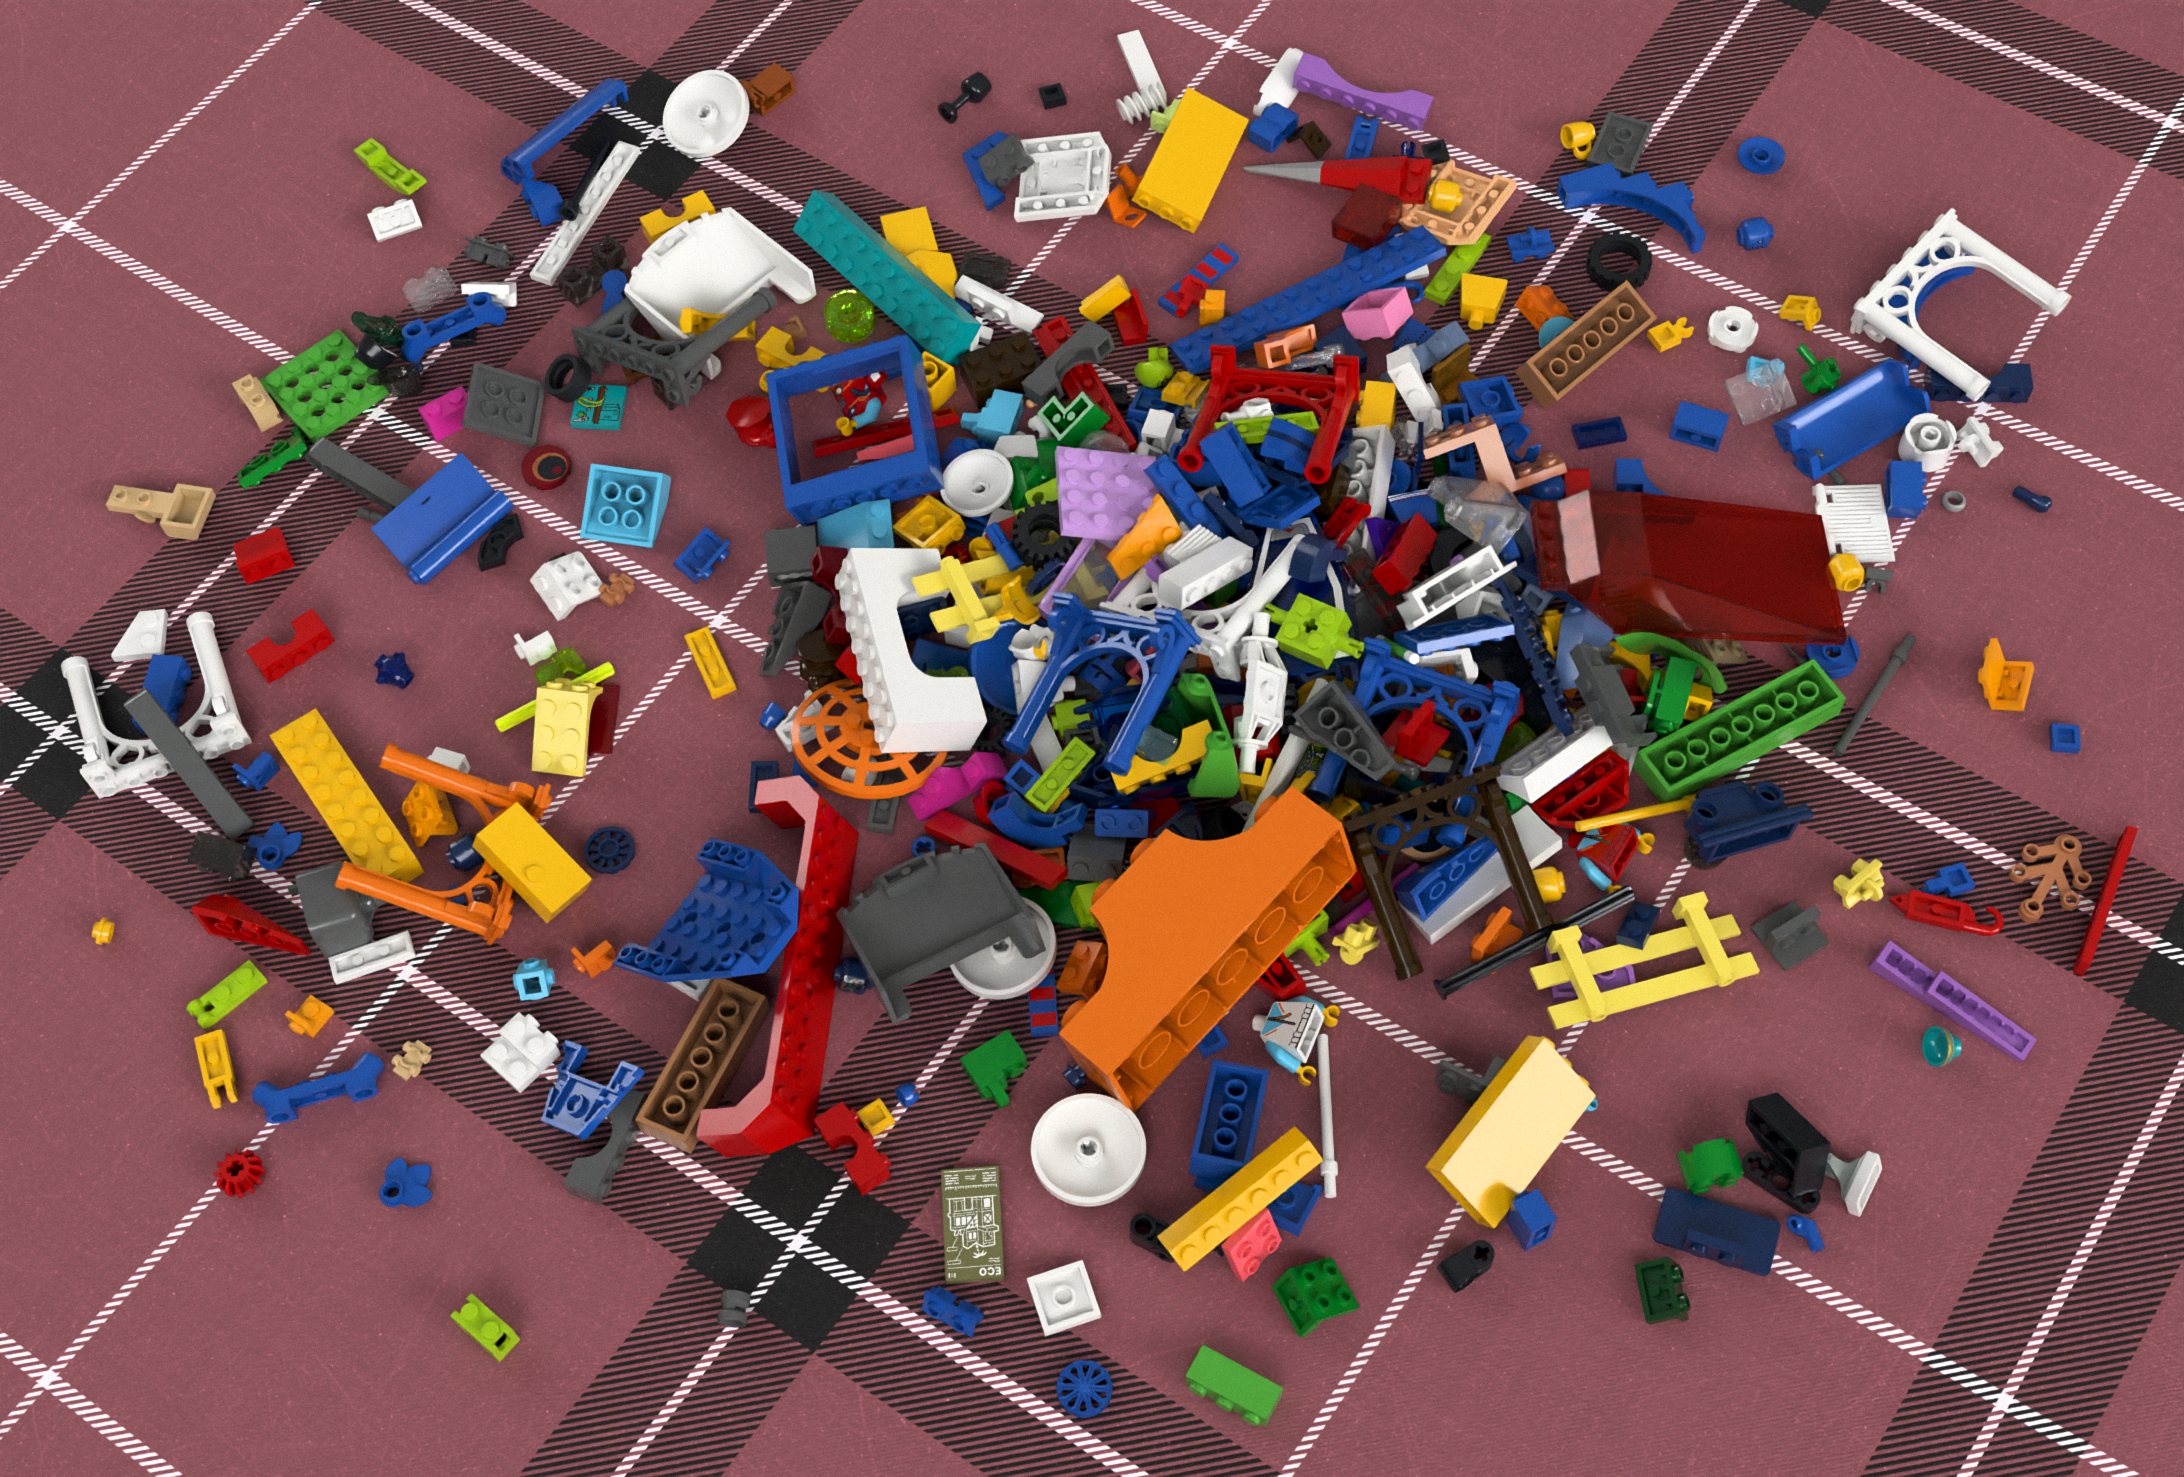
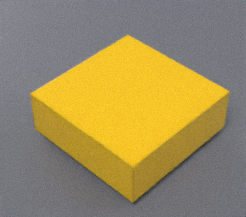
[856,1098,895,1137]

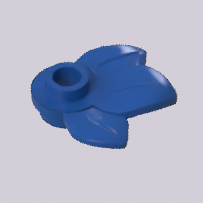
[248,822,302,870]
[379,1157,433,1207]

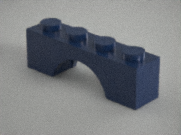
[1923,363,2034,404]

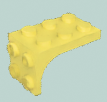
[531,678,603,777]

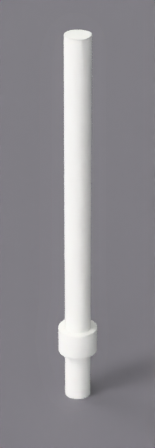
[1317,1034,1338,1198]

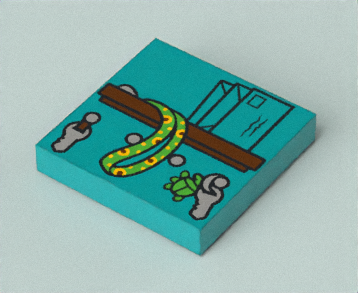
[570,384,628,430]

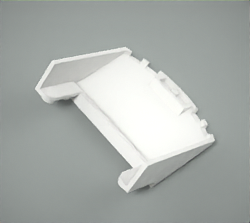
[624,207,817,380]

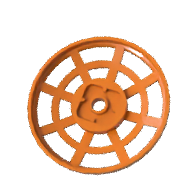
[791,678,949,799]

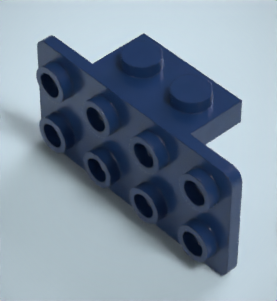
[1653,1188,1781,1277]

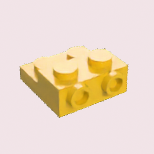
[892,495,966,556]

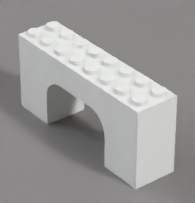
[835,548,987,753]

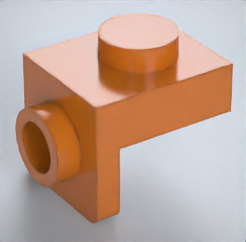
[570,940,617,979]

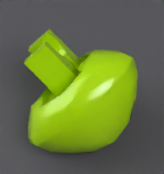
[1134,347,1174,389]

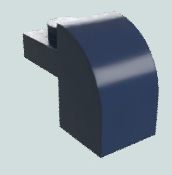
[1288,533,1347,583]

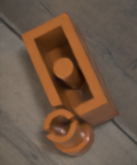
[739,62,796,117]

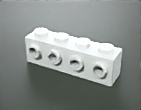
[1158,536,1253,610]

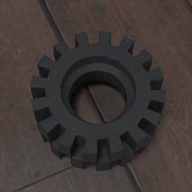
[973,707,1016,757]

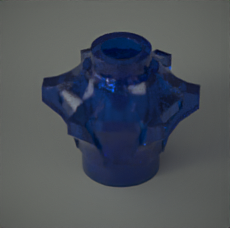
[374,652,415,690]

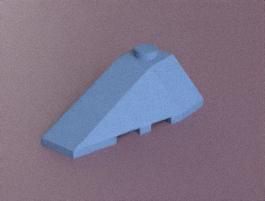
[1555,598,1627,690]

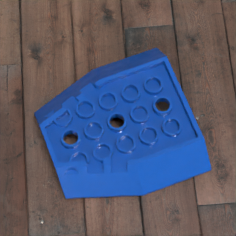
[612,838,799,983]

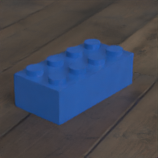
[1189,1059,1269,1181]

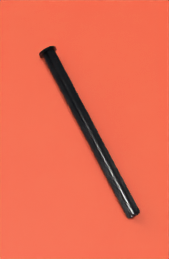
[1433,885,1635,1000]

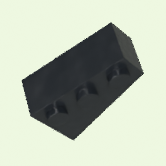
[1745,1092,1831,1198]

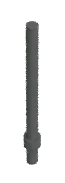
[1832,634,1916,756]

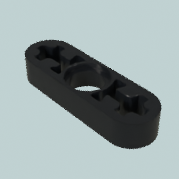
[1741,1151,1821,1214]

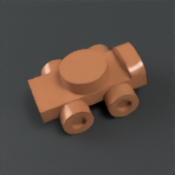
[599,573,635,608]

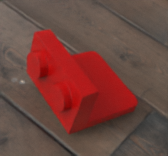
[233,527,296,585]

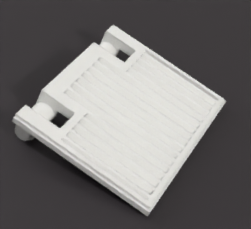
[1812,483,1895,564]

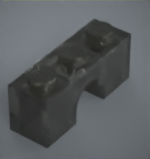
[556,235,629,308]

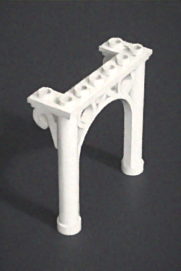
[1850,208,2072,402]
[1099,521,1305,682]
[61,612,253,799]

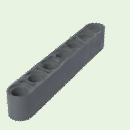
[303,437,429,512]
[123,687,255,841]

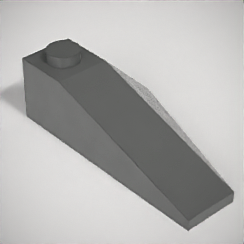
[759,581,833,677]
[1292,679,1398,781]

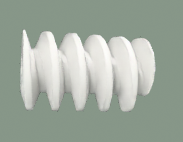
[1116,82,1167,125]

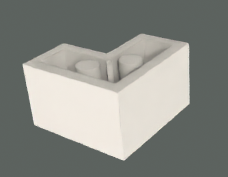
[1141,408,1184,457]

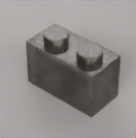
[188,831,258,882]

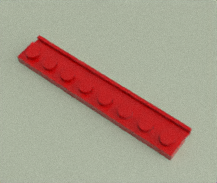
[1032,315,1138,453]

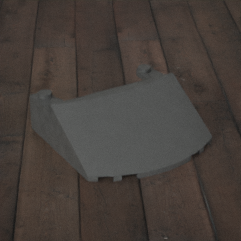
[836,843,1046,1025]

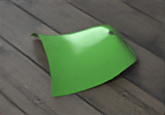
[1615,632,1728,694]

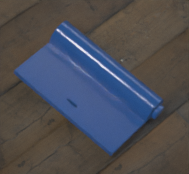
[370,452,514,586]

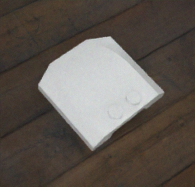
[1014,131,1112,222]

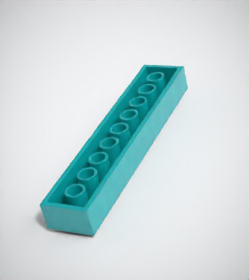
[793,190,982,365]

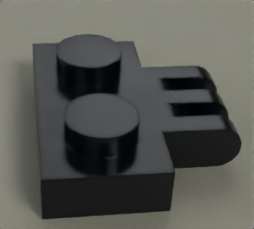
[1278,683,1299,742]

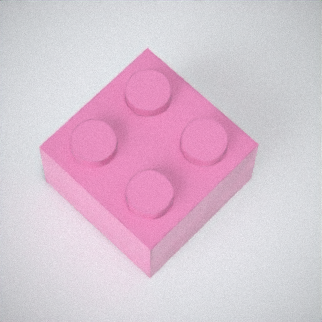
[1342,287,1414,341]

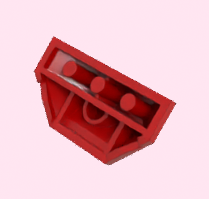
[1530,749,1629,832]

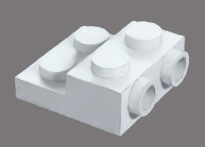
[480,1012,561,1093]

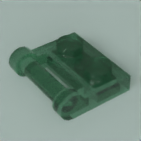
[351,311,405,346]

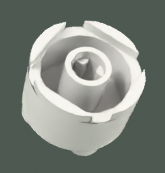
[1898,413,1957,472]

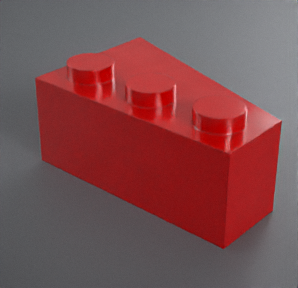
[1253,952,1308,1002]

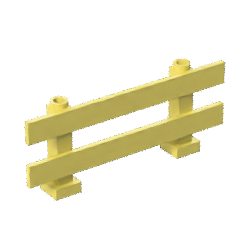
[911,530,1109,644]
[1529,891,1760,1030]

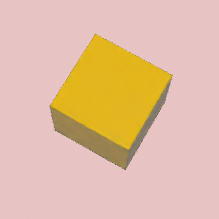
[902,351,957,412]

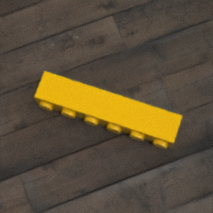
[1157,1126,1323,1272]

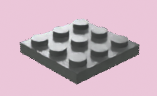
[461,362,545,448]

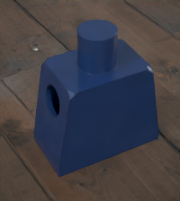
[1305,324,1368,375]

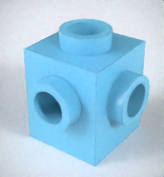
[513,958,555,1001]

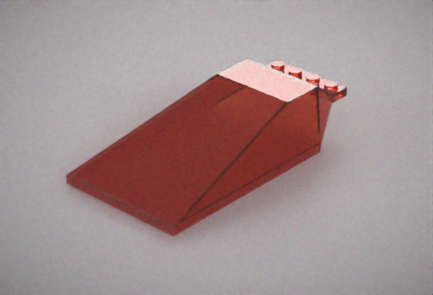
[1529,490,1847,646]

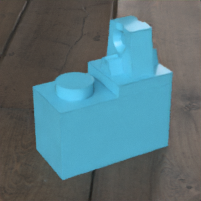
[961,389,1024,445]

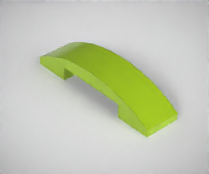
[353,138,427,195]

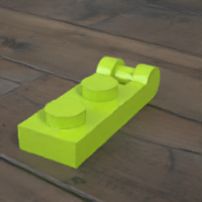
[186,960,268,1029]

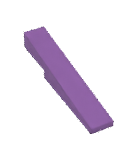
[1868,940,2037,1063]

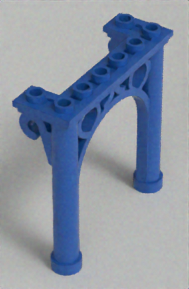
[1001,592,1202,777]
[1307,637,1520,849]

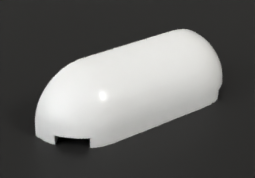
[1253,48,1304,116]

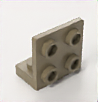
[1672,618,1749,679]

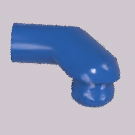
[1786,1214,1825,1253]

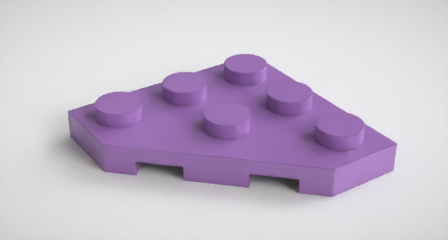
[1541,921,1636,1002]

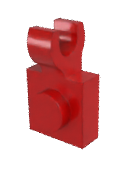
[1175,273,1209,319]

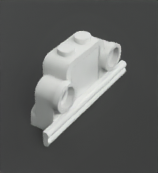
[1396,545,1517,631]

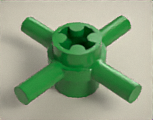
[1796,343,1841,395]

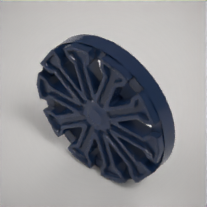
[1025,557,1065,598]
[584,826,635,874]

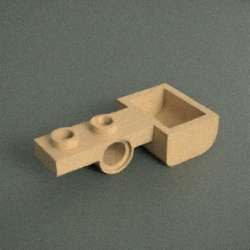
[106,483,216,540]

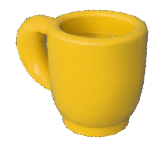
[1560,121,1595,160]

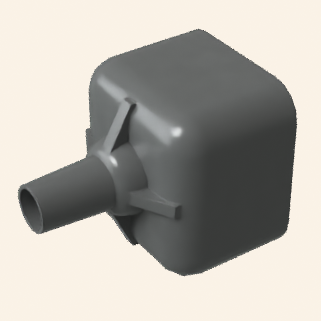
[288,861,402,958]

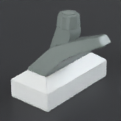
[1825,1151,1882,1217]

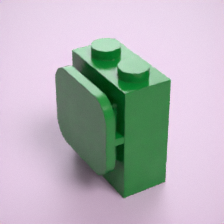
[1639,656,1697,737]

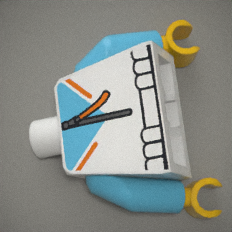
[1252,996,1340,1086]

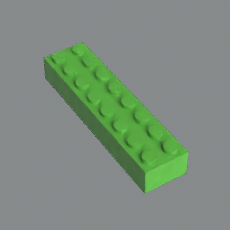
[1633,659,1846,804]

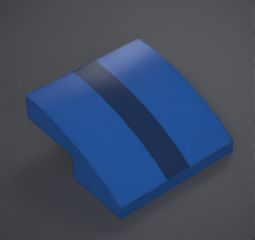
[1260,417,1316,474]

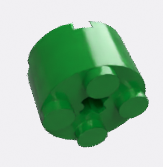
[1676,1138,1744,1195]

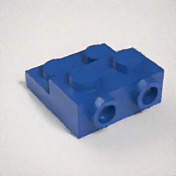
[1457,375,1523,429]
[1127,386,1184,429]

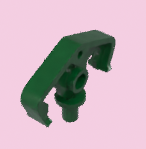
[1147,685,1197,758]

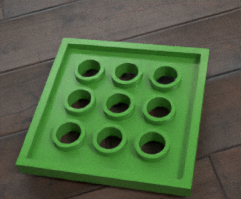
[259,329,394,444]

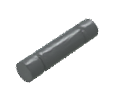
[1814,449,1847,485]

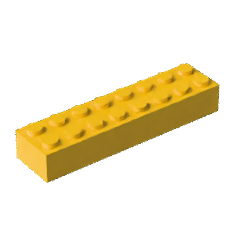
[269,708,424,883]

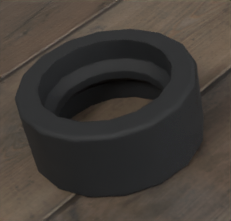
[545,353,591,403]
[1201,805,1246,841]

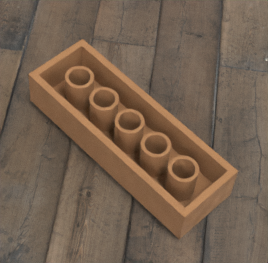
[1514,280,1657,409]
[635,978,770,1154]

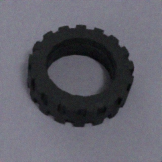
[1586,232,1652,292]

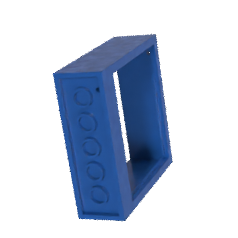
[766,334,945,526]

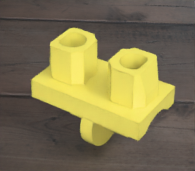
[1833,859,1885,909]
[1332,918,1380,965]

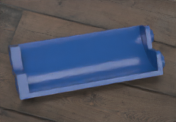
[500,78,629,185]
[1773,358,1931,480]

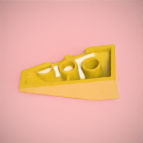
[904,250,957,300]

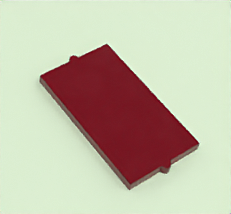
[587,683,620,756]

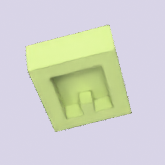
[1150,99,1180,133]

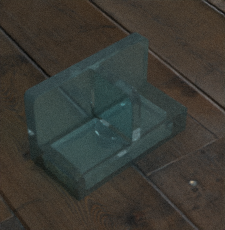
[1136,724,1179,766]

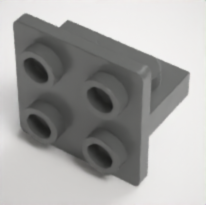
[1751,901,1829,971]

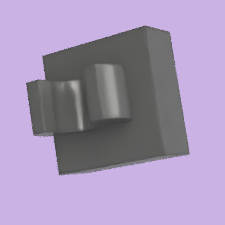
[1864,567,1894,594]

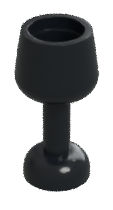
[938,72,992,124]

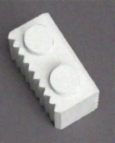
[1163,524,1222,568]

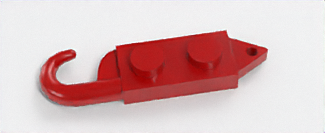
[1889,889,2004,936]

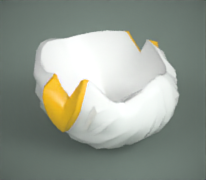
[1008,624,1056,662]

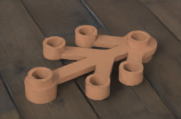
[2009,834,2092,923]

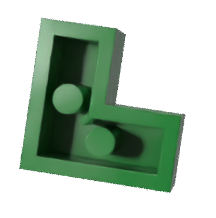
[1037,391,1111,449]

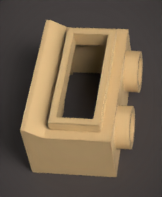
[231,374,283,432]

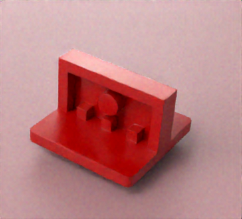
[1382,699,1450,767]

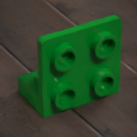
[1271,1257,1359,1338]

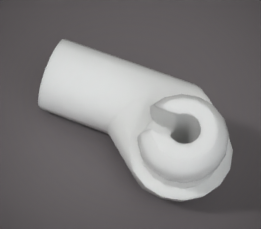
[1028,415,1052,438]

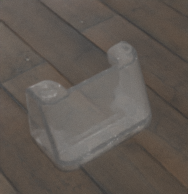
[1427,475,1527,556]

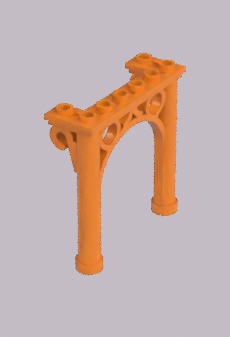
[334,742,552,946]

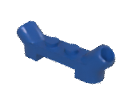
[400,292,507,363]
[252,1052,384,1124]

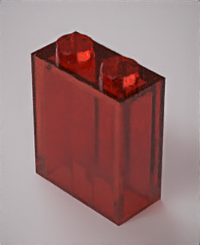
[1331,183,1402,251]

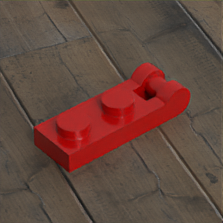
[1318,496,1371,547]

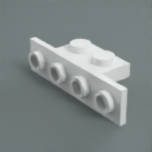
[954,275,1044,335]

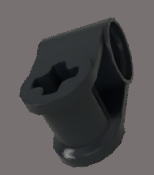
[1130,1213,1175,1263]
[1437,1240,1495,1293]

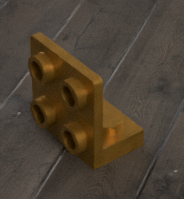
[1431,343,1478,406]

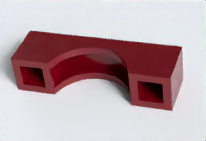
[810,545,852,645]

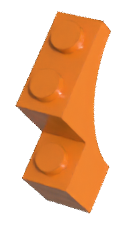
[1254,323,1317,369]

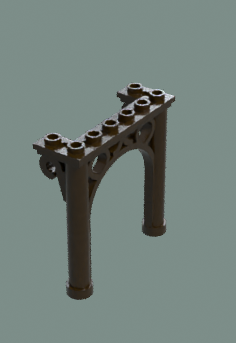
[1342,762,1555,981]

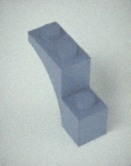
[1379,320,1470,395]

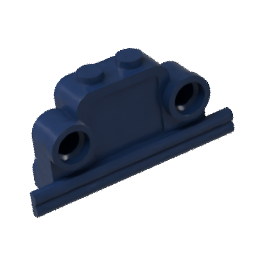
[1684,781,1814,863]

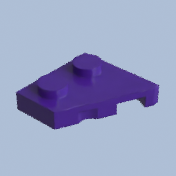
[1365,517,1400,562]

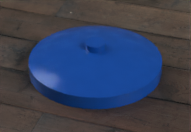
[968,618,1066,717]

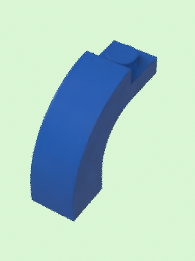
[988,791,1089,848]

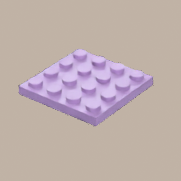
[1055,446,1160,541]

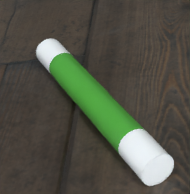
[1376,635,1419,664]

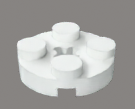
[1707,306,1758,353]

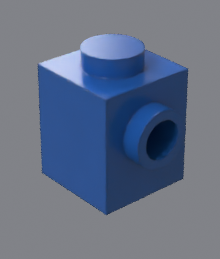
[1003,758,1041,799]

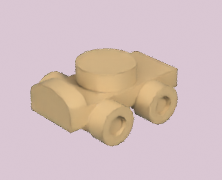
[392,1040,432,1081]

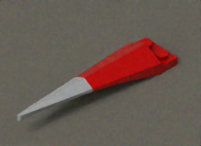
[1243,156,1433,205]

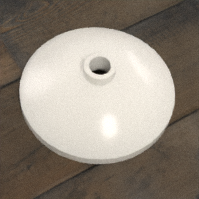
[940,449,1014,517]

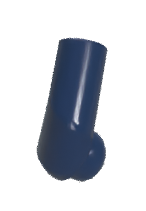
[2012,486,2052,513]

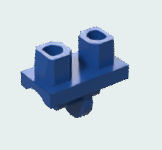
[1506,226,1555,263]

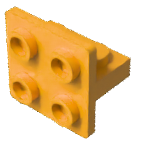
[402,781,459,847]

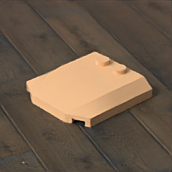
[1392,159,1517,245]

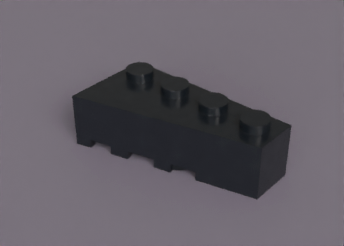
[1469,636,1554,736]

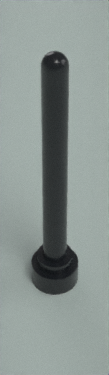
[559,140,611,221]

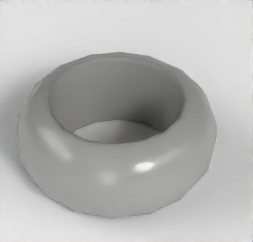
[1942,491,1966,512]

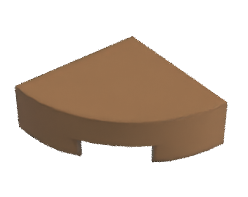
[783,315,807,342]

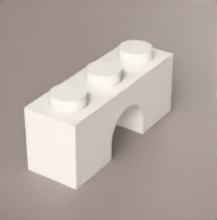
[1386,345,1442,423]

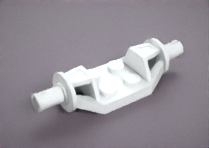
[1232,612,1288,775]

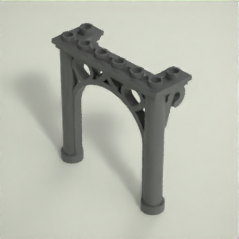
[571,287,777,407]

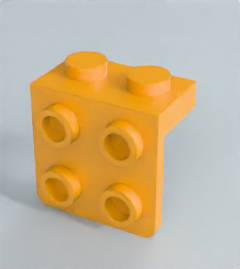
[1978,638,2034,711]

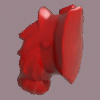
[725,395,776,449]

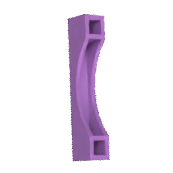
[1293,52,1434,132]

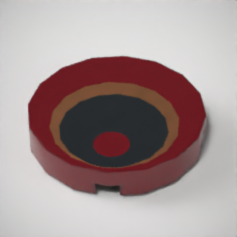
[521,445,571,490]

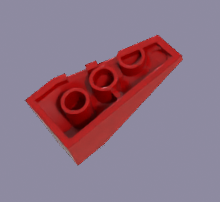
[191,894,311,956]

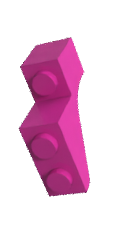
[908,752,1008,821]

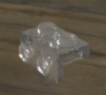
[402,265,459,315]

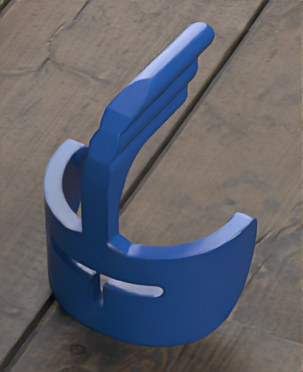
[1500,422,1541,465]
[1077,653,1133,699]

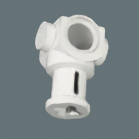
[1220,397,1274,422]

